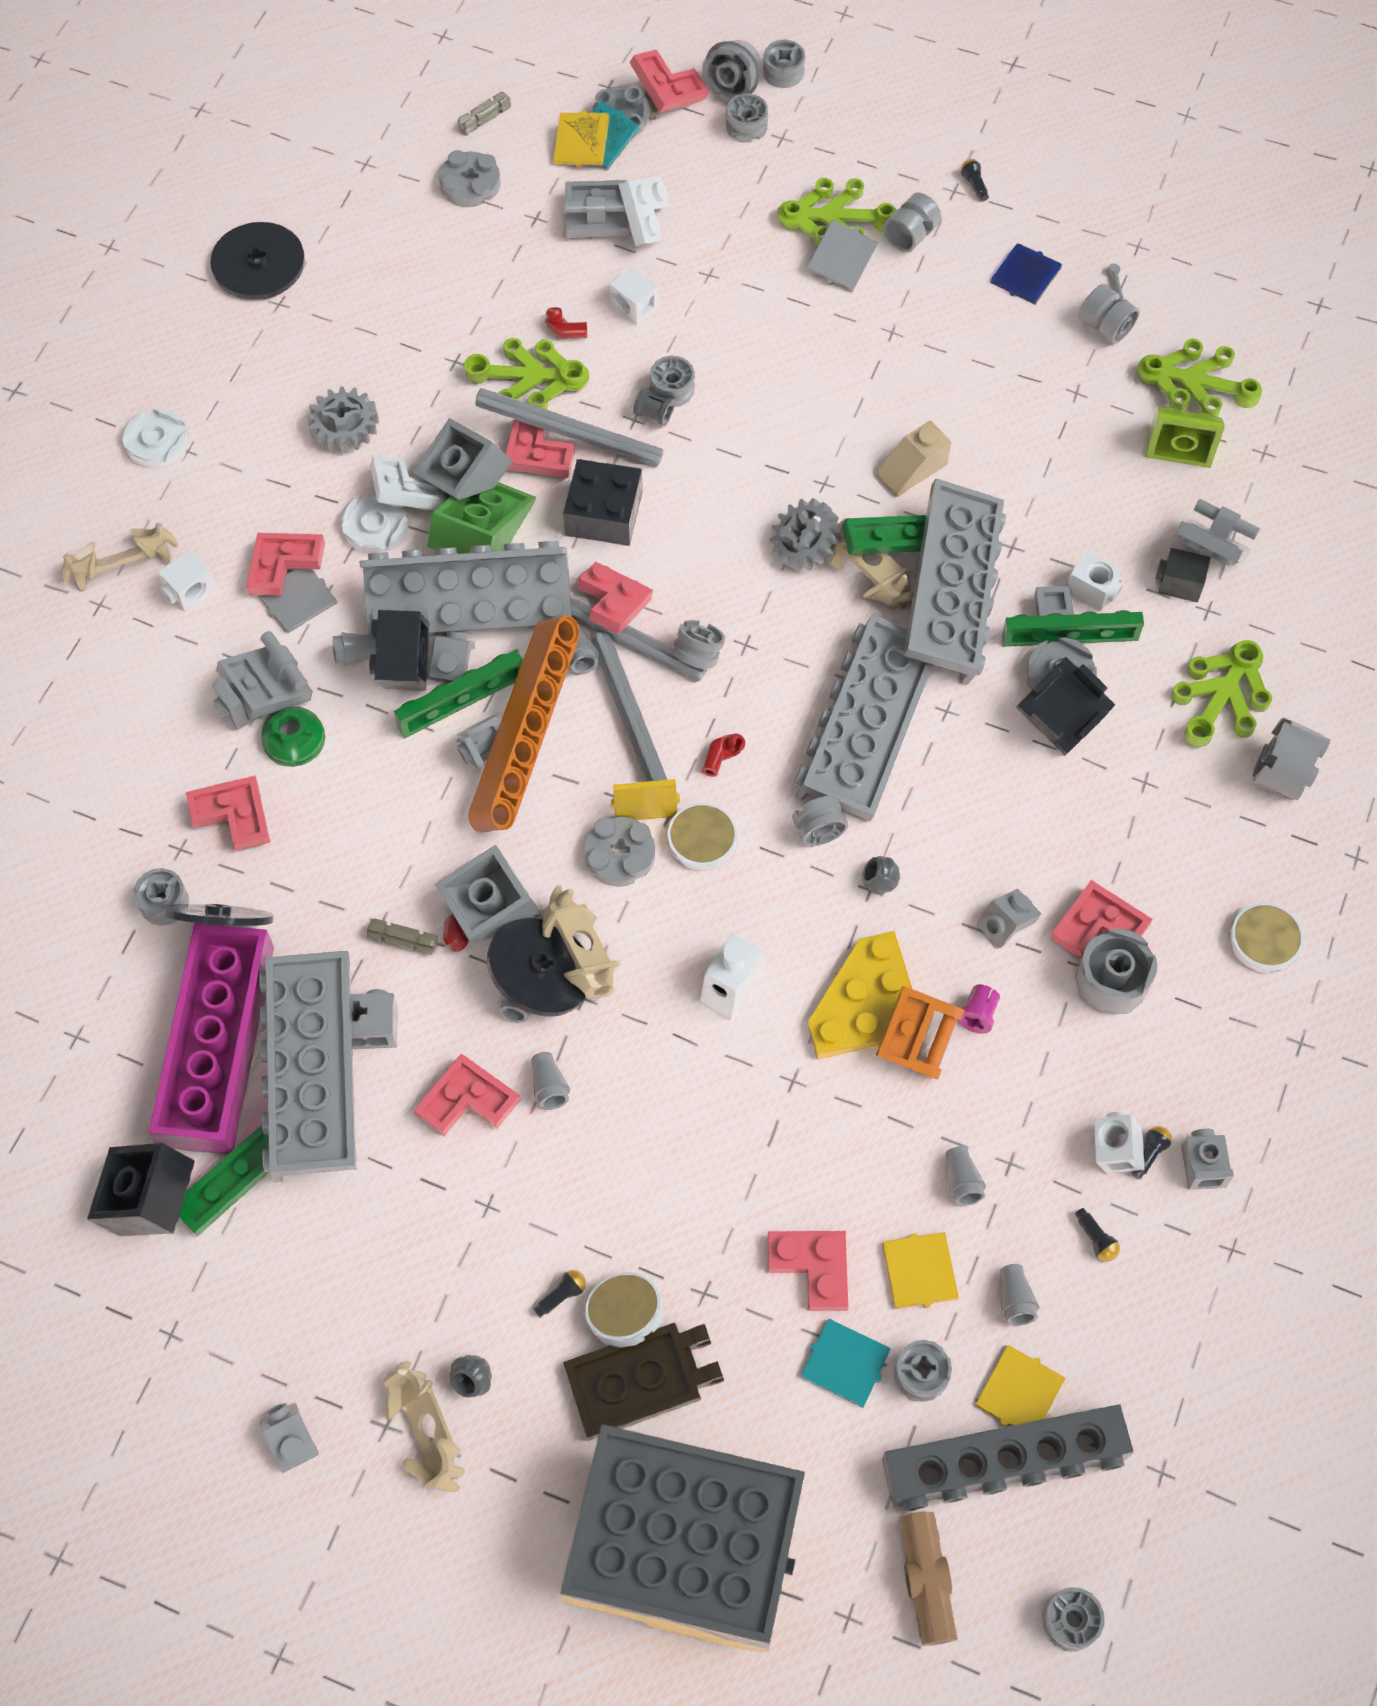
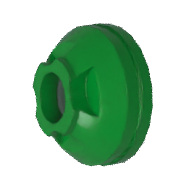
[261,706,326,767]

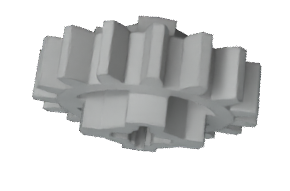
[307,386,379,453]
[770,498,842,571]

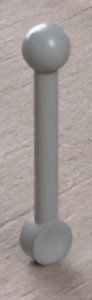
[1107,263,1124,301]

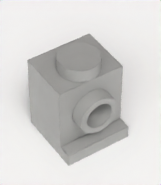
[1181,1128,1234,1190]

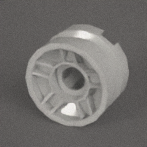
[763,39,806,88]
[726,93,768,143]
[650,355,695,407]
[672,620,725,669]
[792,796,848,847]
[133,868,189,926]
[894,1340,952,1402]
[1042,1587,1105,1652]

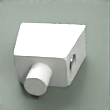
[700,933,767,1020]

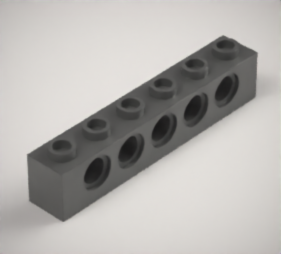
[882,1404,1134,1512]

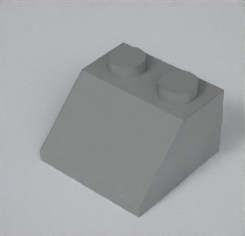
[412,418,512,500]
[435,844,542,942]

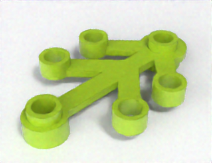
[777,177,896,246]
[464,338,589,409]
[1137,338,1263,416]
[1172,640,1272,747]

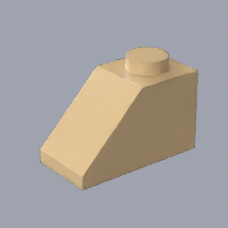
[876,420,952,497]

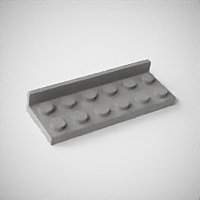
[903,478,1006,685]
[359,541,572,635]
[794,614,933,821]
[259,950,357,1183]

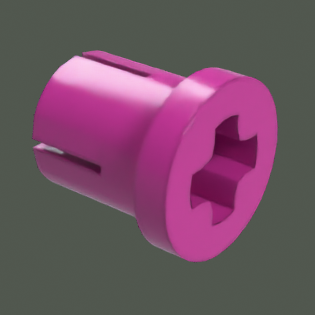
[957,984,1000,1034]

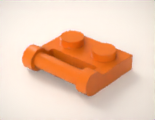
[876,986,965,1080]

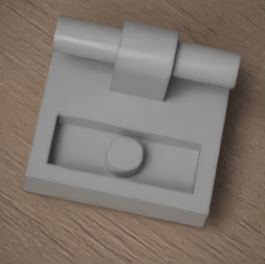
[564,180,628,238]
[1176,499,1261,566]
[216,631,313,719]

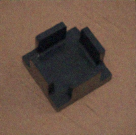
[1016,656,1116,756]

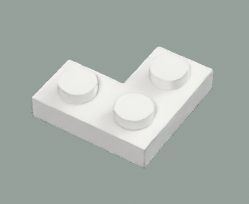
[618,176,669,246]
[370,455,445,511]

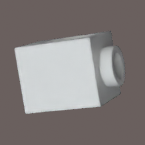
[609,266,659,325]
[158,549,217,611]
[1067,550,1123,611]
[1094,1111,1144,1174]

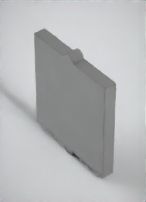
[807,219,878,292]
[258,569,338,634]

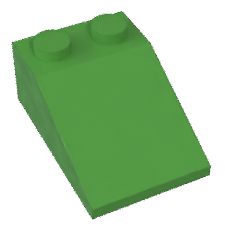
[427,482,536,554]

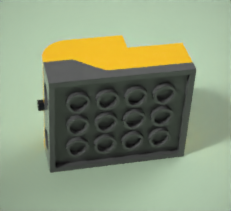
[560,1424,805,1652]

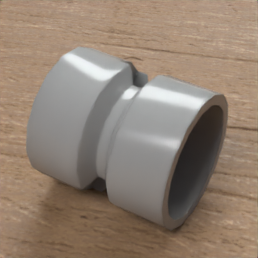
[883,192,942,252]
[1079,283,1140,344]

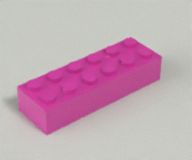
[149,923,274,1154]

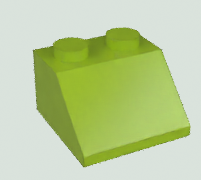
[1146,406,1225,468]

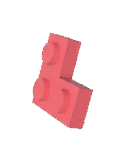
[629,49,710,112]
[506,419,575,478]
[246,533,326,596]
[577,562,653,634]
[186,775,271,851]
[1050,880,1153,958]
[414,1053,521,1136]
[768,1231,849,1311]

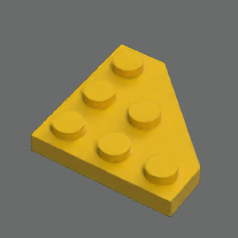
[808,931,913,1060]

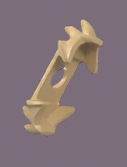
[828,518,913,609]
[62,523,178,591]
[542,885,621,999]
[384,1361,465,1492]

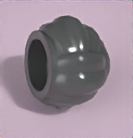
[862,856,900,894]
[450,1355,492,1398]

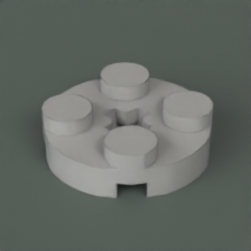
[439,150,501,207]
[1027,638,1097,689]
[584,816,655,887]

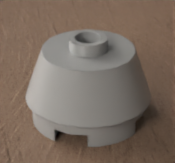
[702,40,762,102]

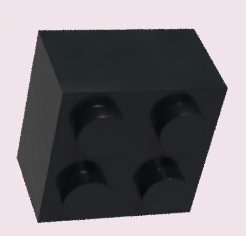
[563,459,643,546]
[369,610,430,690]
[87,1143,195,1236]

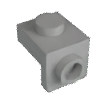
[429,630,476,681]
[212,678,261,730]
[457,715,500,769]
[977,888,1042,948]
[259,1402,319,1474]

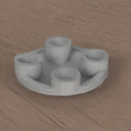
[592,85,650,139]

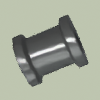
[633,387,675,426]

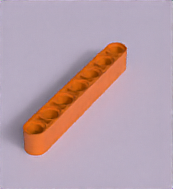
[468,616,580,833]

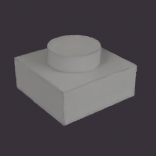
[1034,585,1074,616]

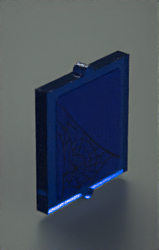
[990,242,1063,305]

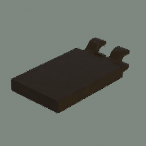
[563,1322,724,1441]

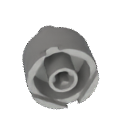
[1252,717,1331,800]
[1076,929,1158,1014]

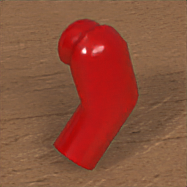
[545,307,588,339]
[701,733,746,777]
[443,913,469,952]

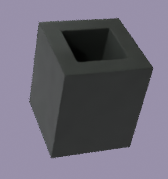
[1155,547,1211,603]

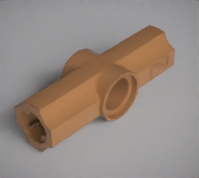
[899,1511,958,1646]

